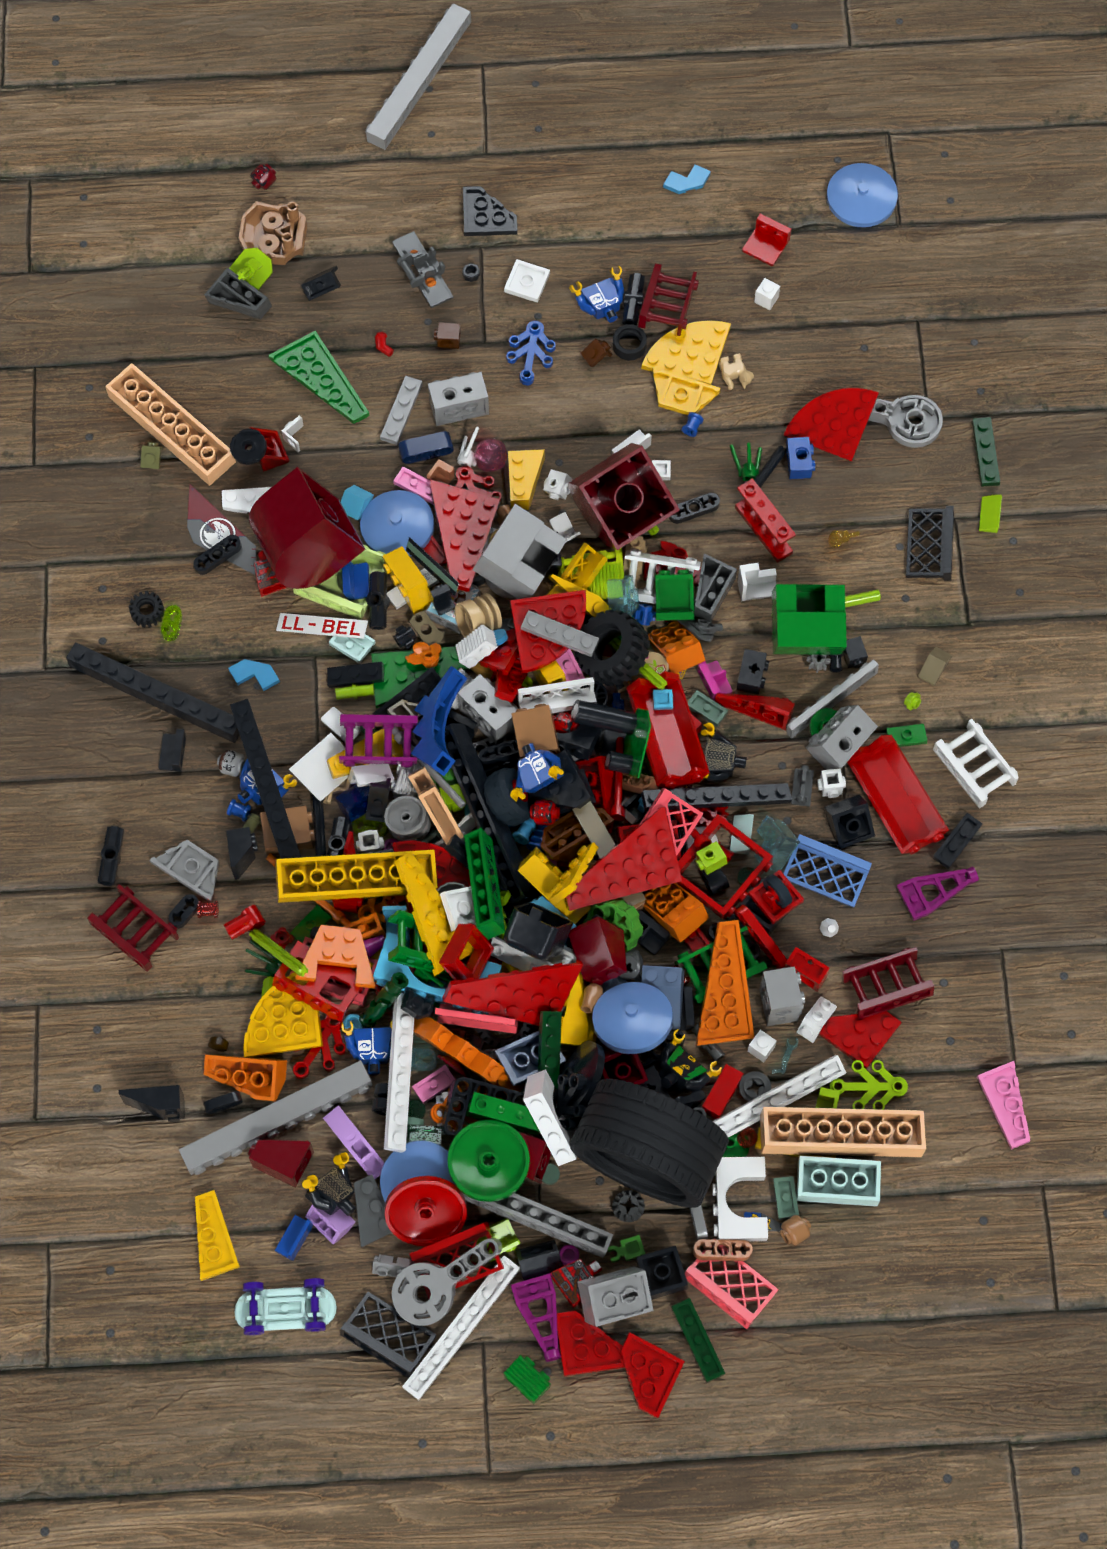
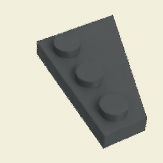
[354,1174,392,1248]

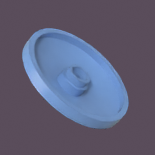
[827,163,898,227]
[360,490,434,557]
[592,982,673,1054]
[380,1140,456,1203]

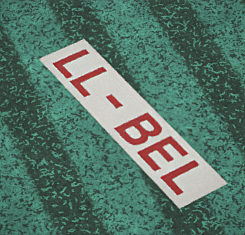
[276,613,368,639]

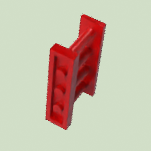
[735,478,796,563]

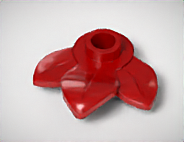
[651,541,688,567]

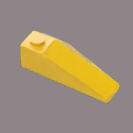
[561,971,597,1045]

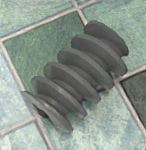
[619,949,643,980]

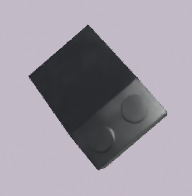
[119,1085,185,1122]

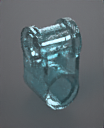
[411,1047,438,1071]

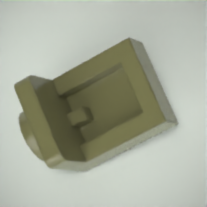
[140,442,163,469]

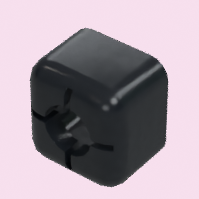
[504,903,573,960]

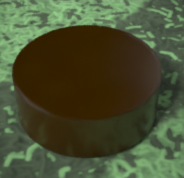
[208,1036,229,1052]

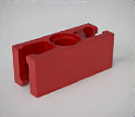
[702,1064,744,1119]

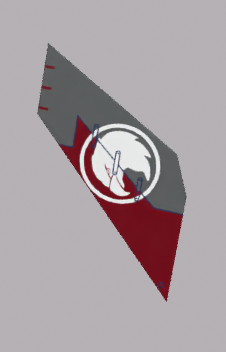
[187,483,256,575]

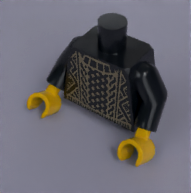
[701,723,747,784]
[302,1152,356,1216]

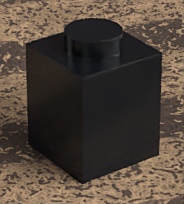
[843,636,868,668]

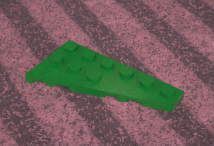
[371,646,479,709]

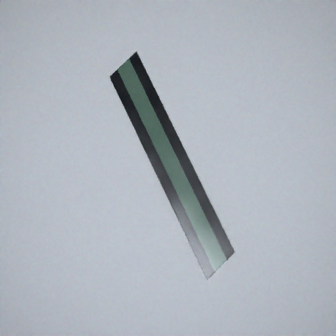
[406,537,459,596]

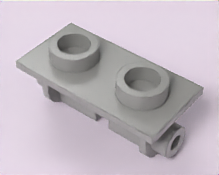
[372,1254,415,1280]

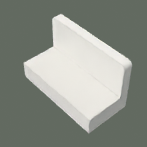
[611,429,652,455]
[348,764,394,787]

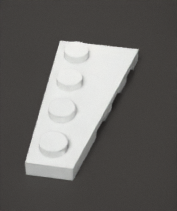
[222,487,271,514]

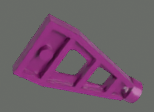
[896,866,979,921]
[511,1273,561,1362]

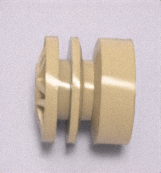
[455,593,502,638]

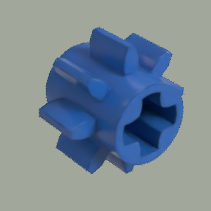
[632,604,656,626]

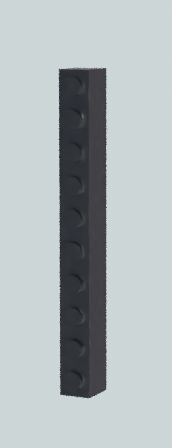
[66,642,240,743]
[230,699,301,859]
[445,724,539,906]

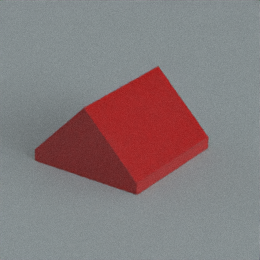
[249,427,290,472]

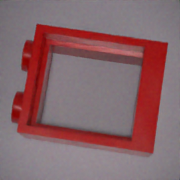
[439,923,494,980]
[785,947,830,992]

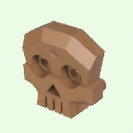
[238,201,307,265]

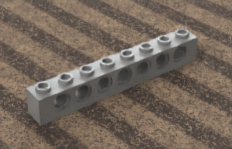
[462,1193,613,1258]

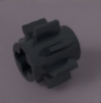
[393,625,417,649]

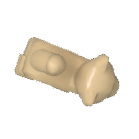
[719,353,754,390]

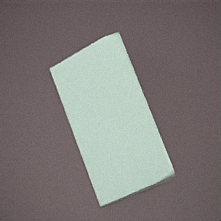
[730,814,754,855]

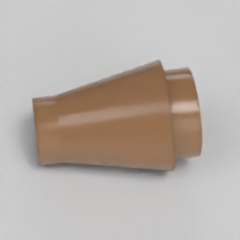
[581,983,603,1013]

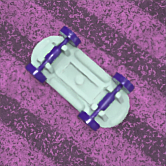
[234,1278,337,1335]

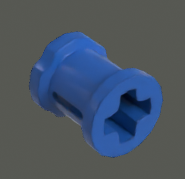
[682,412,704,437]
[227,799,251,821]

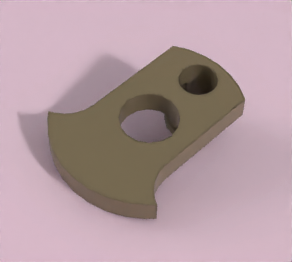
[409,611,445,646]

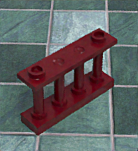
[638,263,699,336]
[87,884,179,972]
[842,947,934,1020]

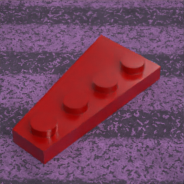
[494,655,528,702]

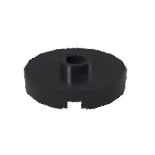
[230,428,267,465]

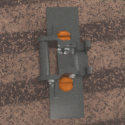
[392,231,454,308]

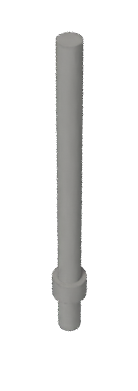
[392,727,466,808]

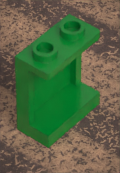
[655,570,694,621]

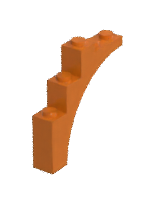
[413,1017,525,1095]

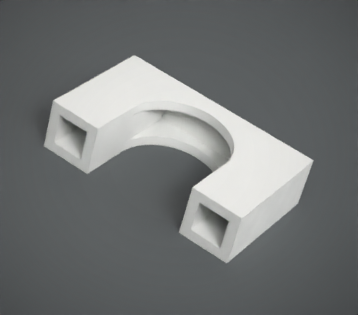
[523,1069,577,1166]
[712,1157,768,1241]

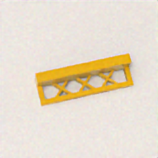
[553,542,608,590]

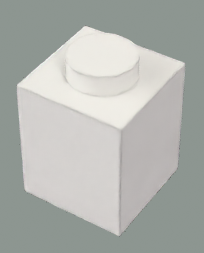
[754,278,780,310]
[748,1029,777,1063]

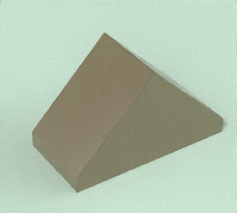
[918,647,953,686]

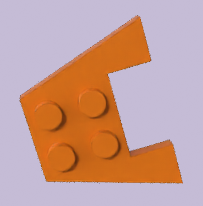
[295,925,376,989]

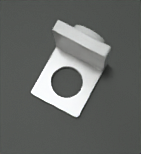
[282,415,304,452]
[549,512,581,542]

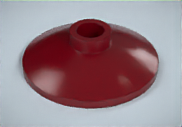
[437,1054,470,1078]

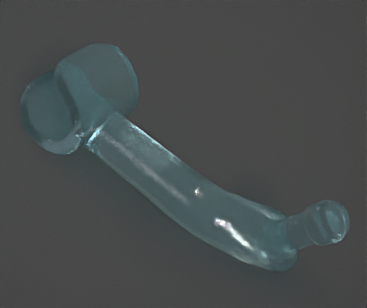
[772,1037,798,1074]

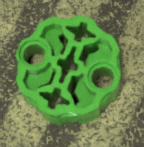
[583,898,643,953]

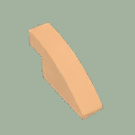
[408,766,464,845]

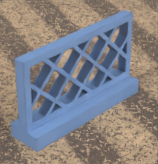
[783,834,872,908]

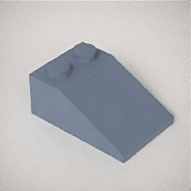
[641,965,684,1030]
[494,1031,566,1086]

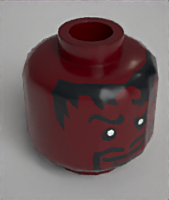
[250,163,277,190]

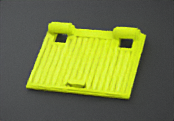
[558,548,626,600]

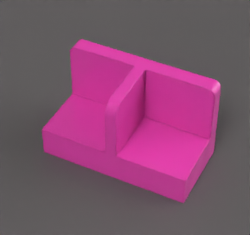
[697,661,733,701]

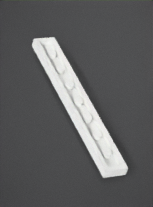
[384,993,414,1153]
[712,1055,846,1137]
[402,1256,520,1401]

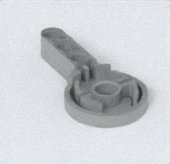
[868,395,943,448]
[392,1238,502,1326]

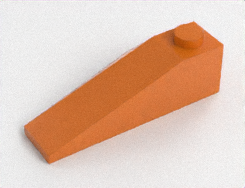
[203,1054,287,1101]

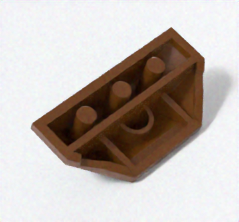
[541,808,614,862]

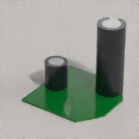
[571,700,651,778]

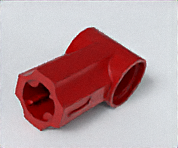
[224,905,266,940]

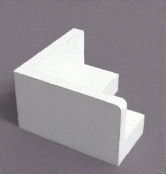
[737,563,777,602]

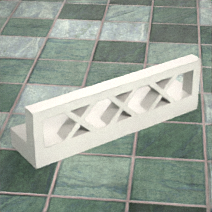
[518,677,597,713]

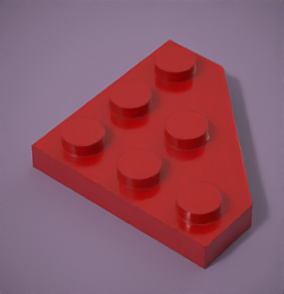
[819,1011,902,1069]
[557,1311,625,1377]
[620,1332,685,1418]

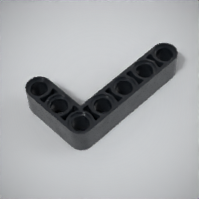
[441,1077,526,1135]

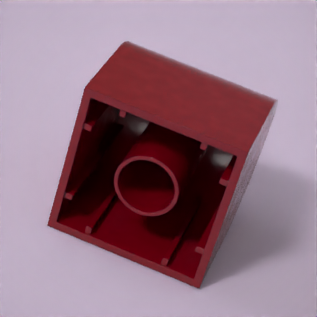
[568,443,680,550]
[249,466,366,589]

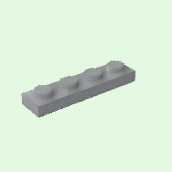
[380,376,423,445]
[521,610,599,657]

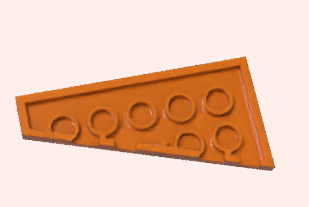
[695,920,755,1046]

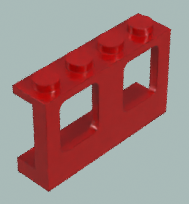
[272,941,364,1022]

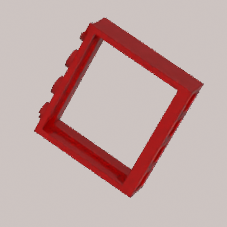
[677,814,773,920]

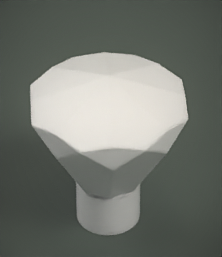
[820,918,839,937]

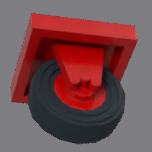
[748,869,804,924]

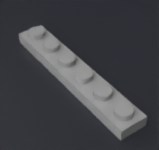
[787,659,879,739]

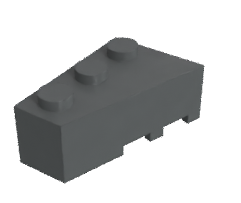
[204,268,272,319]
[694,554,737,622]

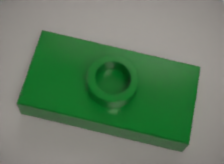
[886,724,927,747]
[290,905,331,943]

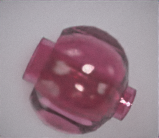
[474,438,508,472]

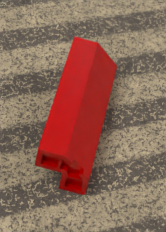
[626,671,710,789]
[847,735,949,855]

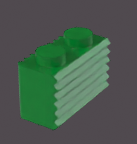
[503,1355,551,1405]

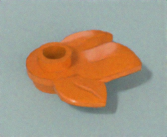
[405,642,442,668]

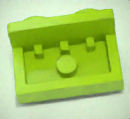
[473,1218,520,1262]

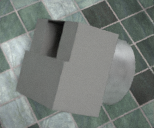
[473,504,567,599]

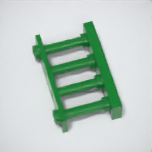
[388,910,466,979]
[674,925,767,1004]
[465,1092,540,1136]

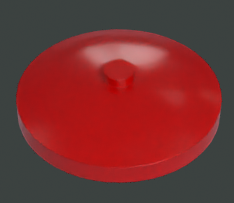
[385,1176,467,1246]

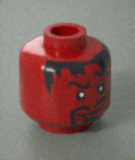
[553,712,580,733]
[530,800,560,825]

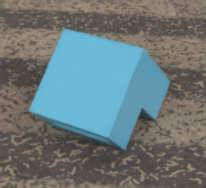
[341,485,374,520]

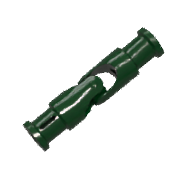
[359,972,409,1028]

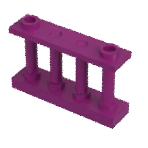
[339,714,418,768]

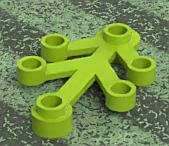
[829,1060,908,1110]

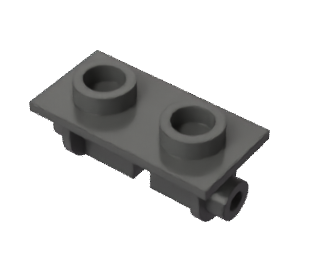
[791,765,814,807]

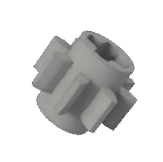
[806,655,831,673]

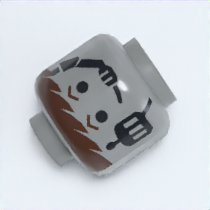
[217,750,246,777]

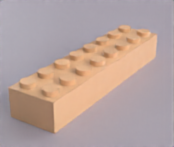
[105,363,236,486]
[760,1107,926,1157]

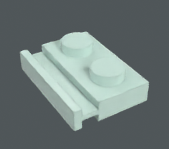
[329,634,376,664]

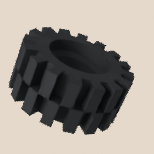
[129,591,165,628]

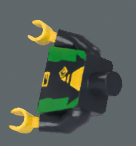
[659,1029,722,1093]

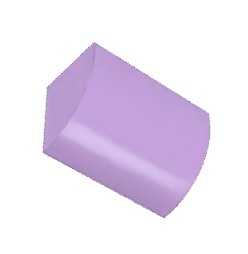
[305,1205,355,1245]

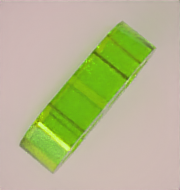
[161,605,182,641]
[352,816,388,837]

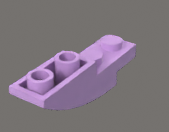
[323,1105,384,1179]

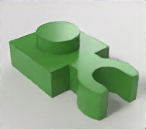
[607,1235,645,1263]

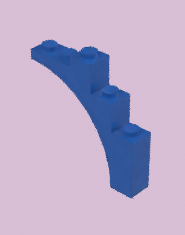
[411,666,467,776]

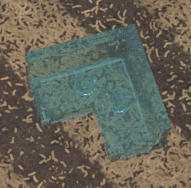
[607,575,639,617]
[754,815,800,872]

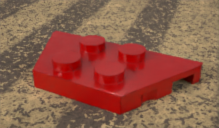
[479,629,519,675]

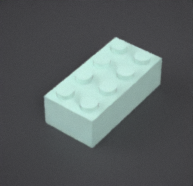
[796,1156,881,1206]

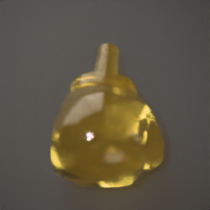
[828,530,860,548]

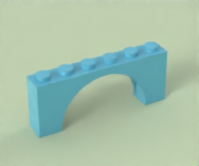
[373,932,502,1015]

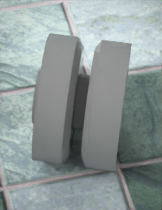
[384,795,431,841]

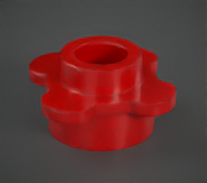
[270,927,294,949]

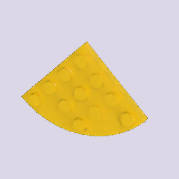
[641,321,731,385]
[244,972,323,1057]

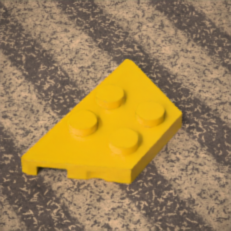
[653,368,721,415]

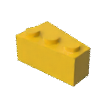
[508,449,545,510]
[382,546,431,615]

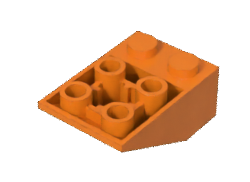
[647,621,705,674]
[644,883,709,943]

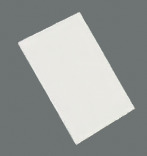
[289,733,349,802]

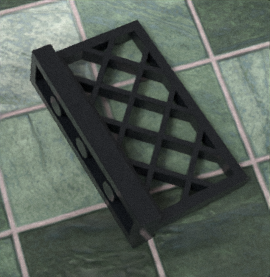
[906,506,954,581]
[340,1291,437,1379]

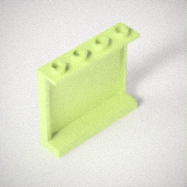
[293,545,386,620]

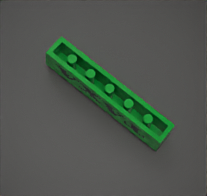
[464,828,505,940]

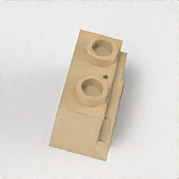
[624,536,648,580]

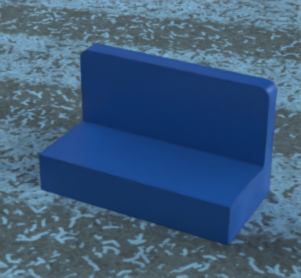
[342,562,370,601]
[275,1215,313,1261]

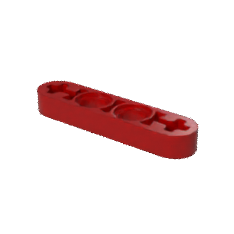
[735,904,787,969]

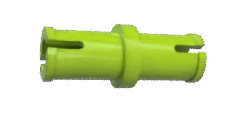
[335,683,375,700]

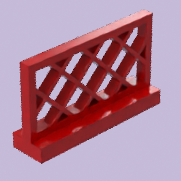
[409,1222,504,1299]

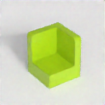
[816,1087,840,1109]

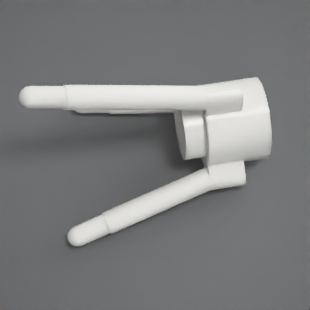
[457,427,496,467]

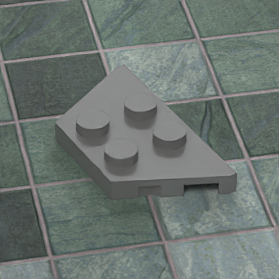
[150,840,219,902]

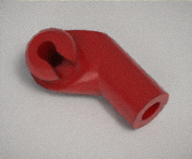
[375,332,394,357]

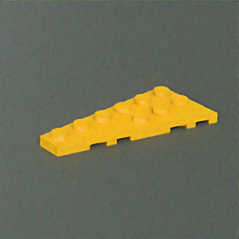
[394,852,474,977]

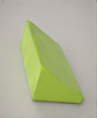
[979,495,1002,533]

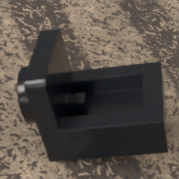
[430,584,455,616]

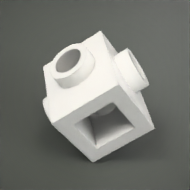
[543,469,573,500]
[817,769,846,798]
[356,830,385,854]

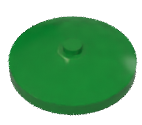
[448,1120,530,1202]

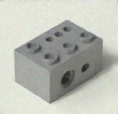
[428,372,489,426]
[457,674,518,745]
[805,705,878,769]
[759,966,805,1026]
[577,1266,653,1327]

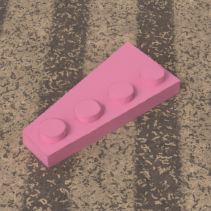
[977,1061,1030,1150]

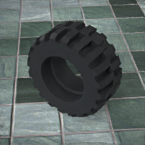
[575,610,650,686]

